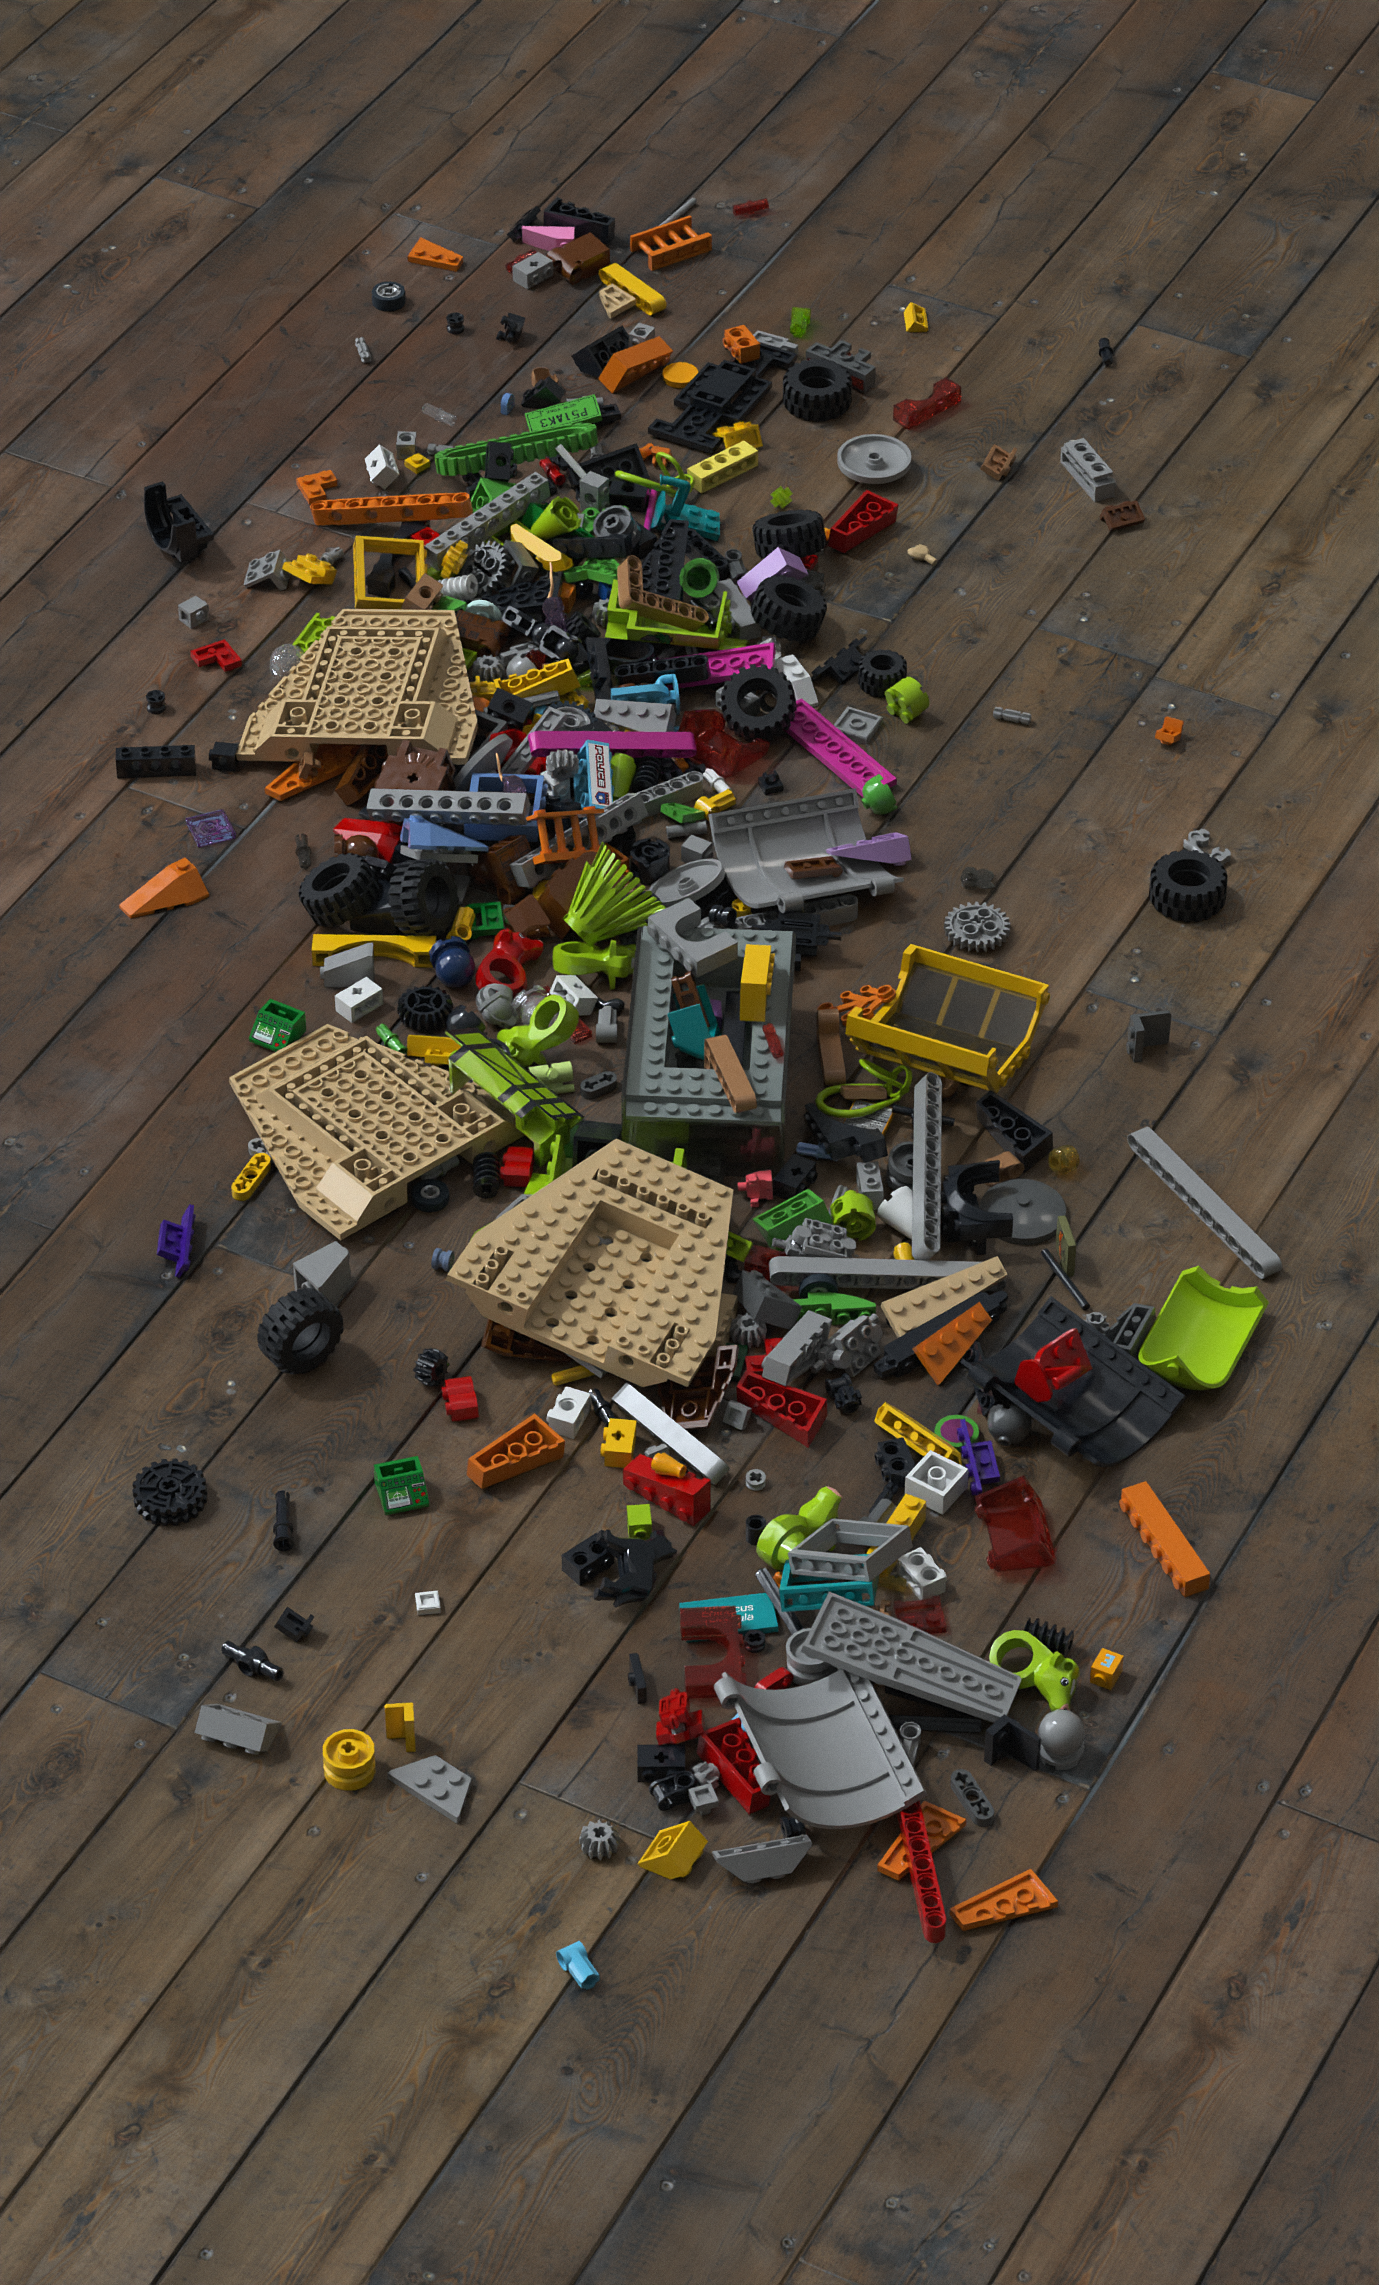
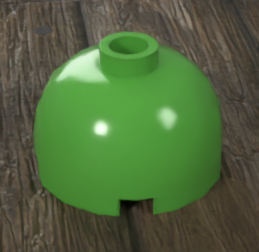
[861,774,898,815]

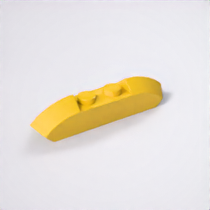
[510,524,573,572]
[874,1402,962,1465]

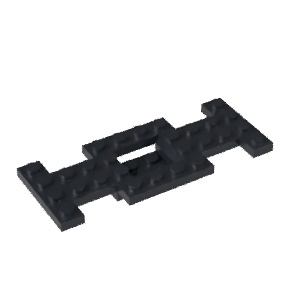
[648,342,797,454]

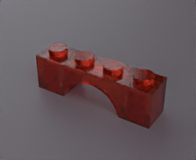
[893,377,961,430]

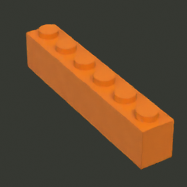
[1119,1481,1210,1597]

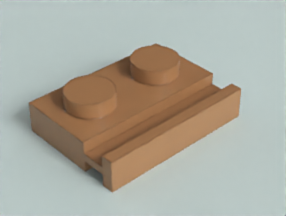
[840,1085,887,1101]

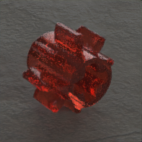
[524,649,547,670]

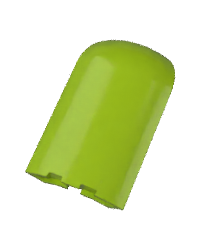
[1138,1266,1269,1390]

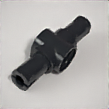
[221,1640,284,1682]

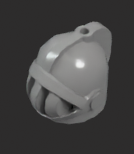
[476,983,516,1029]

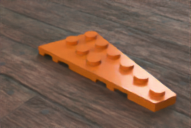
[265,744,360,801]

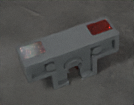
[806,340,876,393]

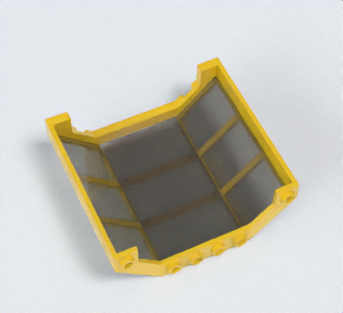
[845,944,1050,1094]

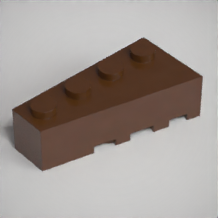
[335,744,388,806]

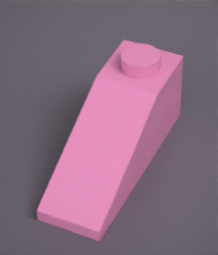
[522,226,575,251]

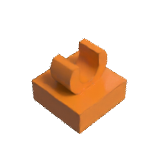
[651,446,673,467]

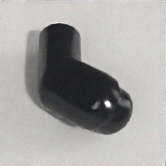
[594,997,625,1012]

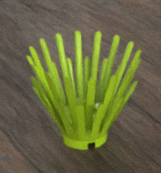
[563,841,666,947]

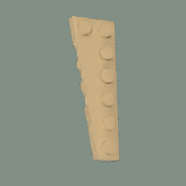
[881,1256,1008,1338]

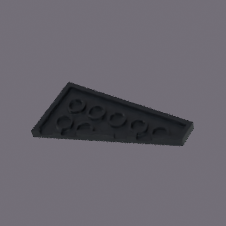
[455,571,564,615]

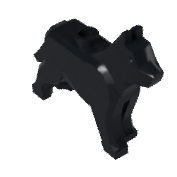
[594,1529,677,1608]

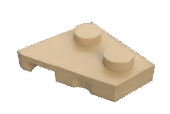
[599,284,636,319]

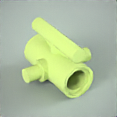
[528,1061,575,1094]

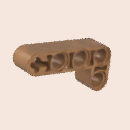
[816,1009,846,1086]

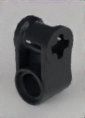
[648,1771,696,1811]

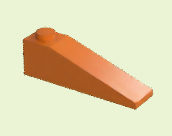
[119,858,209,919]

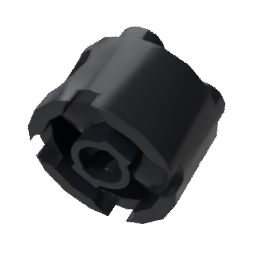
[630,838,670,885]

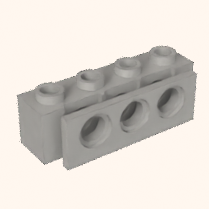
[1060,438,1116,502]

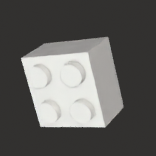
[905,1450,968,1515]

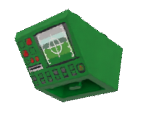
[249,999,306,1052]
[374,1456,429,1515]

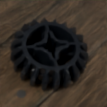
[397,985,453,1032]

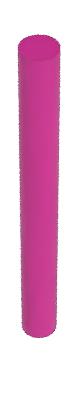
[644,489,657,531]

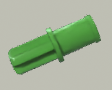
[376,1024,407,1055]

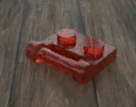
[893,1595,947,1634]

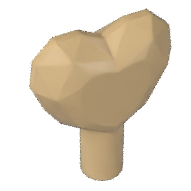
[907,544,938,566]

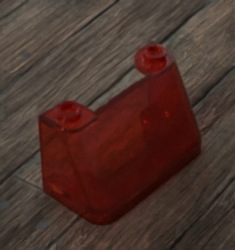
[678,709,771,778]
[974,1475,1057,1572]

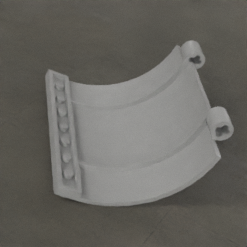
[708,788,904,913]
[714,1668,928,1829]

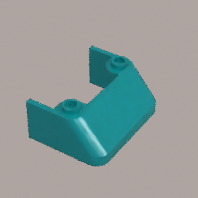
[667,984,721,1060]

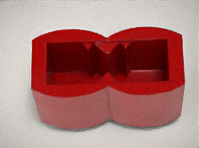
[500,1146,534,1187]
[441,1376,479,1422]

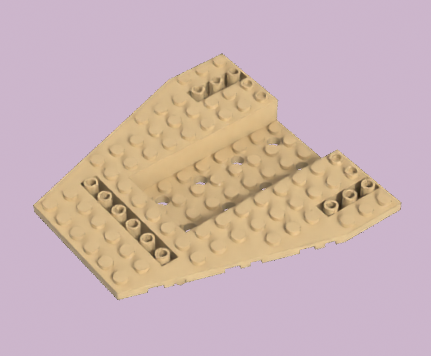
[236,609,478,765]
[229,1024,525,1241]
[446,1139,733,1387]

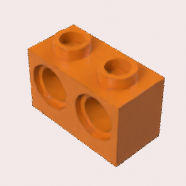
[723,325,760,364]

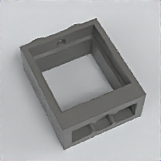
[500,540,539,589]

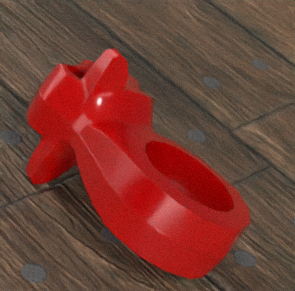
[475,929,544,999]

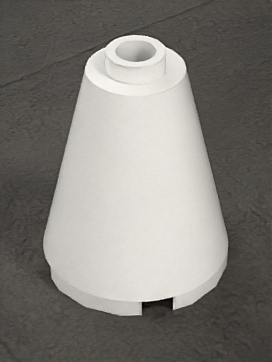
[877,1186,913,1240]

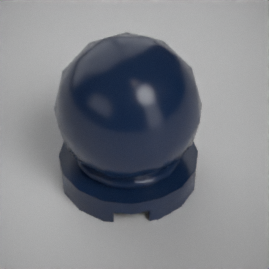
[429,936,476,988]

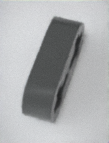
[580,1071,617,1099]

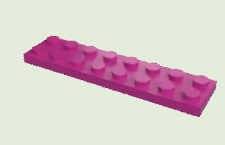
[783,699,897,798]

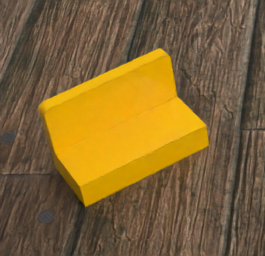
[385,1702,416,1752]

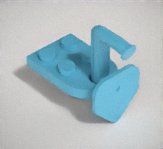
[611,674,695,733]

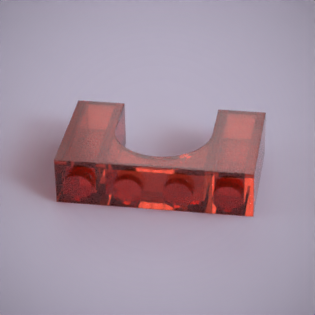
[680,1606,747,1699]

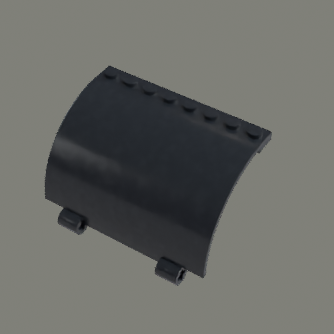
[961,1296,1187,1467]

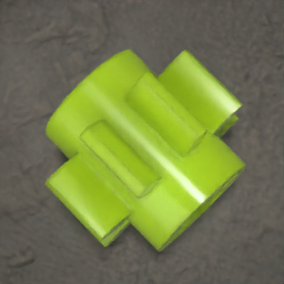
[770,486,793,509]

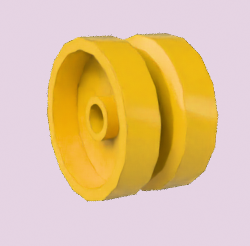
[323,1729,376,1791]

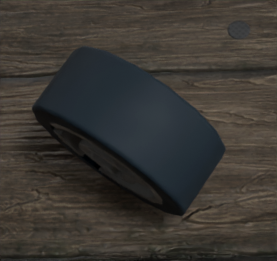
[372,281,406,312]

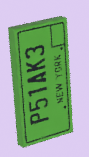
[525,394,602,433]

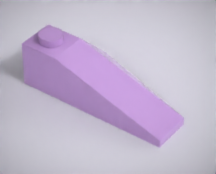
[826,832,912,866]

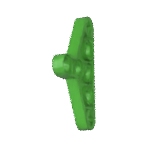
[563,557,619,585]

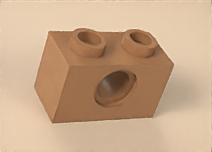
[401,573,444,610]

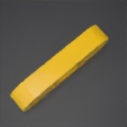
[231,1153,271,1201]

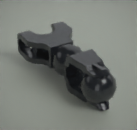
[502,606,581,661]

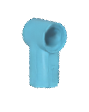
[556,1941,600,1990]

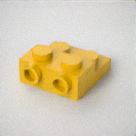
[282,553,337,584]

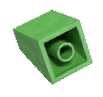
[471,477,525,522]

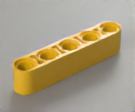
[599,263,667,316]

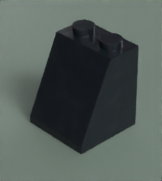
[572,1120,624,1168]

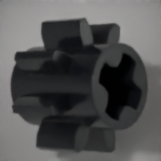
[834,1386,862,1413]

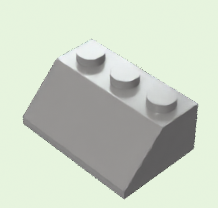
[195,1703,282,1755]

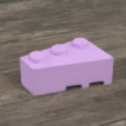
[737,547,809,602]

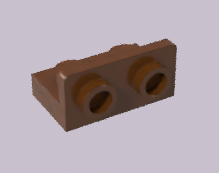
[1099,500,1145,531]

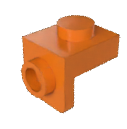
[1155,716,1184,745]

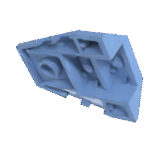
[400,815,489,851]

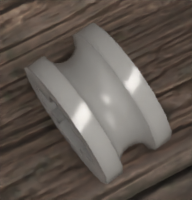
[746,1469,766,1491]

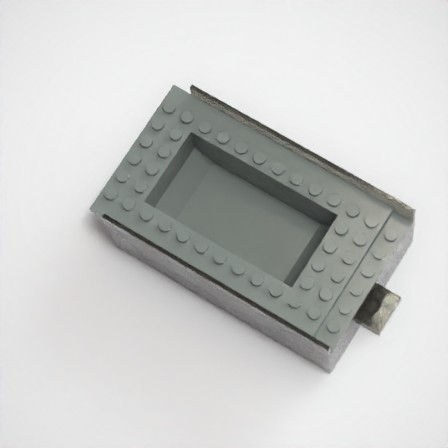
[621,926,796,1185]

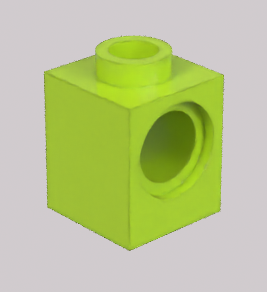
[627,1504,652,1540]

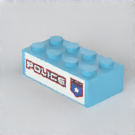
[573,740,614,820]

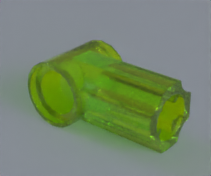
[790,307,811,337]

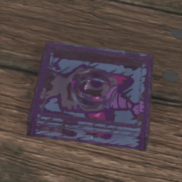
[185,809,236,847]

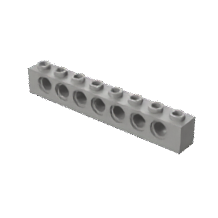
[424,472,550,571]
[366,789,531,826]
[510,793,648,889]

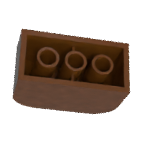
[537,852,625,940]

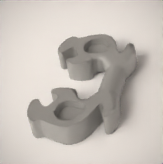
[1183,829,1231,865]

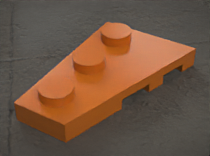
[408,237,463,272]

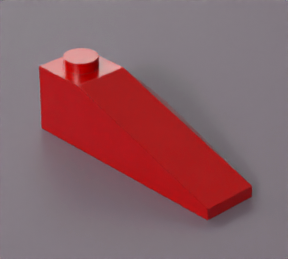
[333,818,402,864]

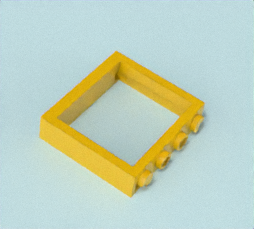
[353,536,428,610]

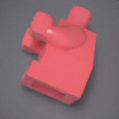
[738,1170,773,1208]

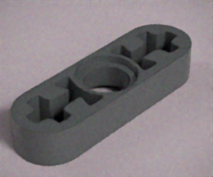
[950,1769,994,1827]

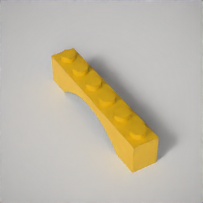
[312,934,436,968]

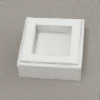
[415,1591,441,1615]

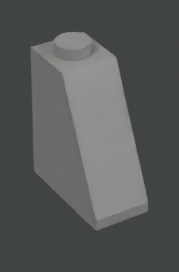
[320,943,375,987]

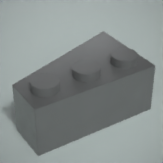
[733,1270,802,1330]
[1103,1303,1156,1360]

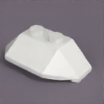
[772,654,818,707]

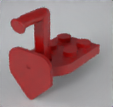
[1015,1328,1093,1402]

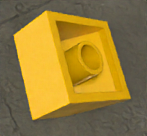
[638,1821,708,1880]

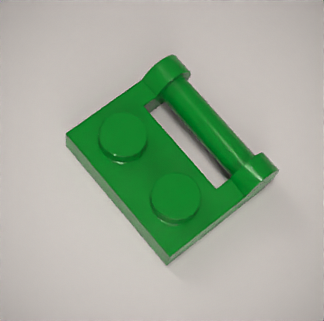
[465,902,504,940]

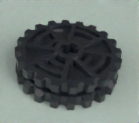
[132,1458,208,1526]

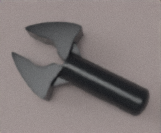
[684,758,705,779]

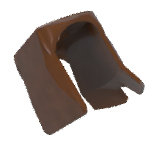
[503,894,551,940]

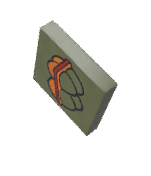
[1056,1215,1076,1277]

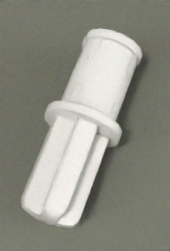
[703,768,733,793]

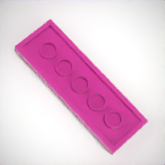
[665,642,776,690]

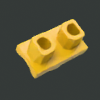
[469,676,496,701]

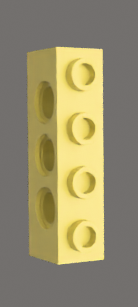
[687,441,758,494]

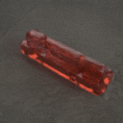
[762,1023,784,1059]

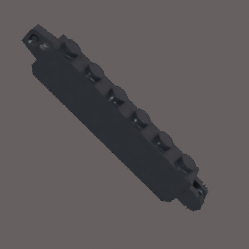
[874,1290,1008,1378]

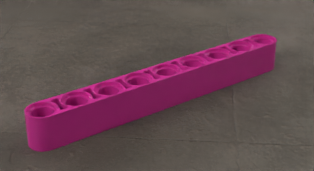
[528,731,697,758]

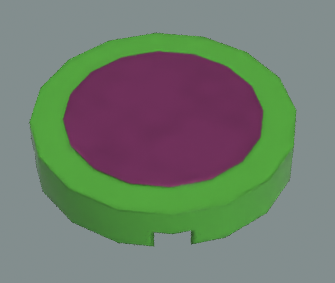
[934,1415,979,1452]

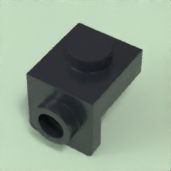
[274,1607,315,1643]

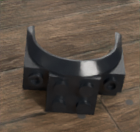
[144,481,214,563]
[940,1160,1013,1255]

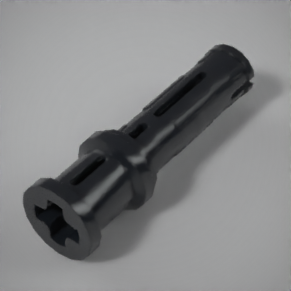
[273,1490,294,1551]

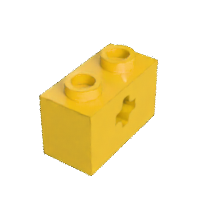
[600,1418,637,1468]

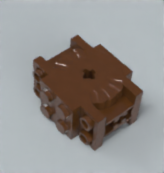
[374,739,456,826]

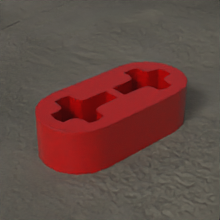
[754,1667,794,1690]

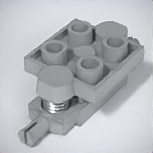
[772,1218,856,1258]
[810,1313,883,1377]

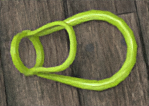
[615,452,695,498]
[815,1059,912,1118]

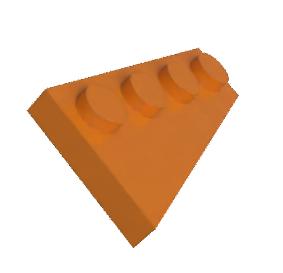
[912,1302,992,1385]
[877,1800,966,1881]
[950,1869,1058,1931]

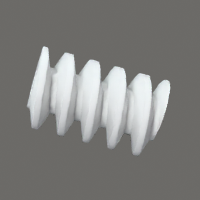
[438,574,478,600]

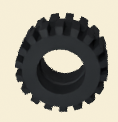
[858,649,907,697]

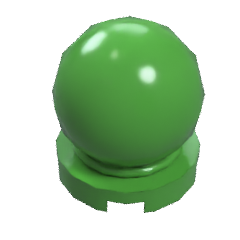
[679,558,719,598]

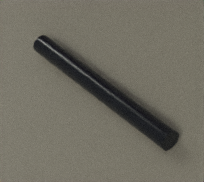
[1041,1248,1090,1311]

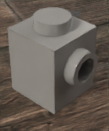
[681,835,713,863]

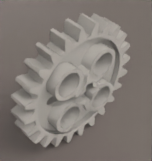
[944,901,1010,952]

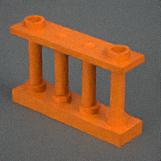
[630,215,712,271]
[526,806,611,865]

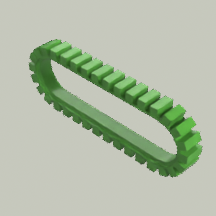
[434,423,599,476]

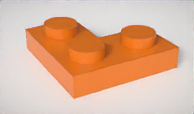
[296,470,338,505]

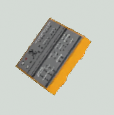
[843,1099,895,1136]

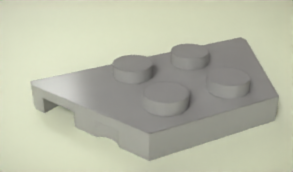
[387,1755,472,1824]

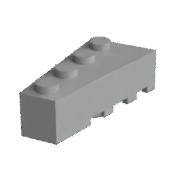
[594,699,676,732]
[762,1310,832,1386]

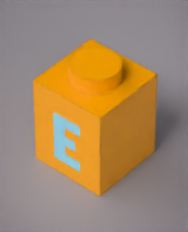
[1090,1648,1124,1690]

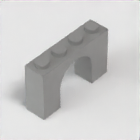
[647,898,738,977]

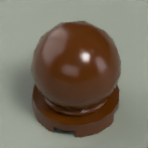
[334,834,380,859]

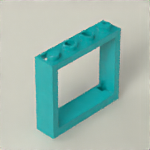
[779,1554,880,1612]

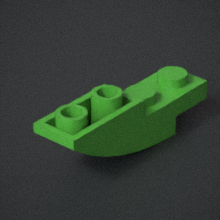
[793,1292,876,1325]

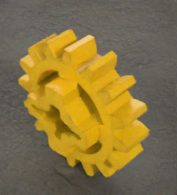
[440,540,468,579]

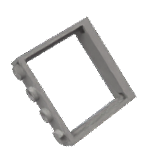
[788,1518,913,1582]

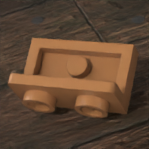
[980,444,1017,481]

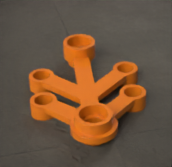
[817,985,896,1026]

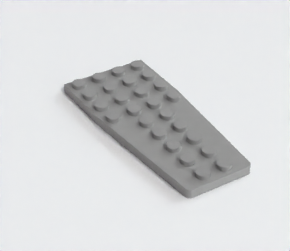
[801,1592,1022,1723]

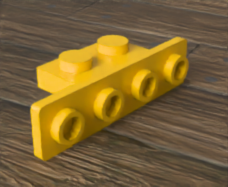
[407,1035,461,1067]

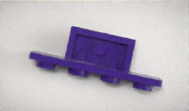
[157,1204,196,1278]
[957,1419,1000,1503]

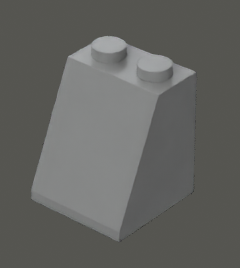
[293,1241,351,1304]

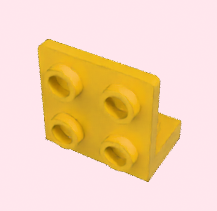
[712,421,763,449]

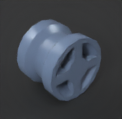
[431,1248,455,1272]

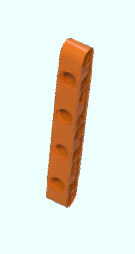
[310,493,473,525]

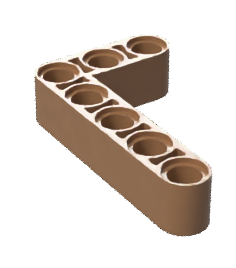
[617,555,709,632]
[704,1035,757,1113]

